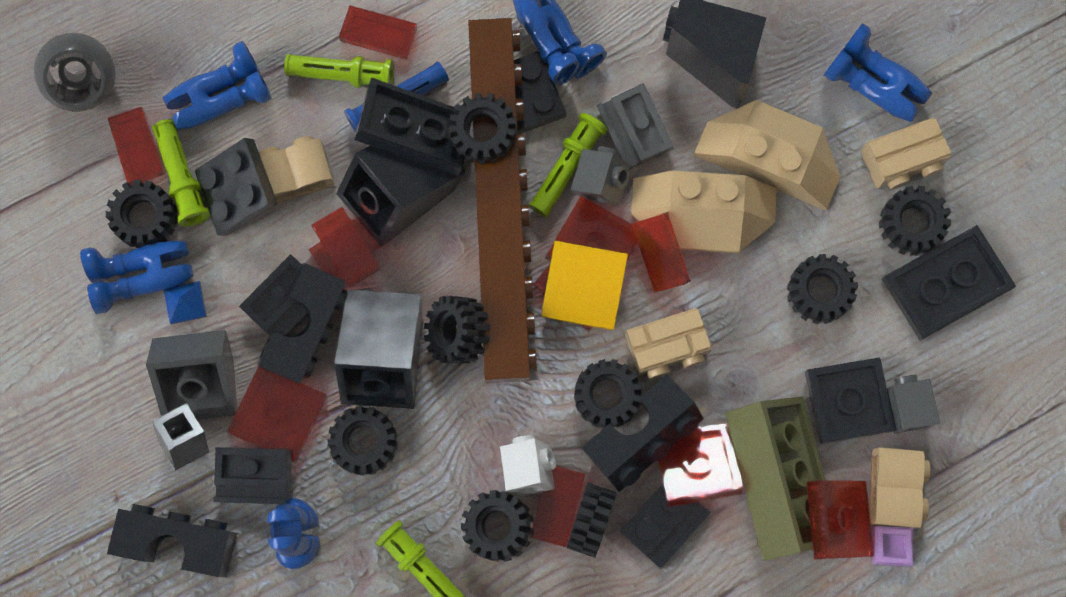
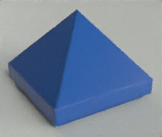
[164,281,207,325]

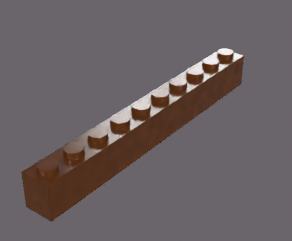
[468,18,537,383]

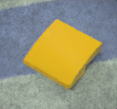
[541,241,628,331]

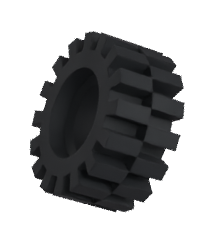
[449,93,517,165]
[105,180,178,248]
[879,186,951,256]
[787,254,858,324]
[424,295,490,364]
[574,359,642,428]
[327,406,398,476]
[566,483,617,558]
[461,490,534,562]

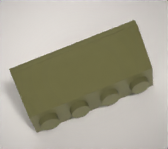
[725,396,843,561]

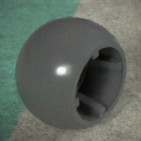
[34,33,116,112]

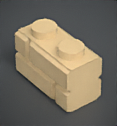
[861,117,951,190]
[625,308,712,380]

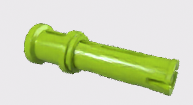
[284,54,394,88]
[528,113,608,218]
[152,119,210,227]
[375,520,465,597]

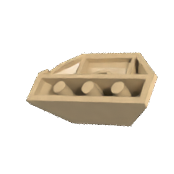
[694,100,840,211]
[631,171,777,254]

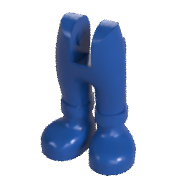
[513,0,607,85]
[823,23,932,122]
[163,41,272,130]
[80,241,194,314]
[267,498,320,569]

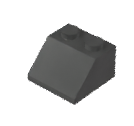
[146,330,237,420]

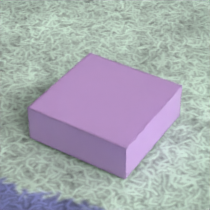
[872,526,913,567]

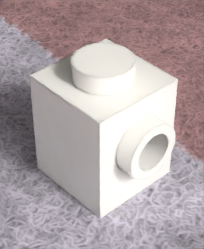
[500,435,556,497]

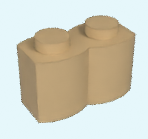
[259,136,336,204]
[869,447,930,528]

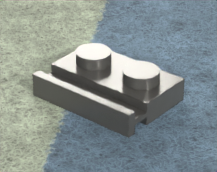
[597,83,674,170]

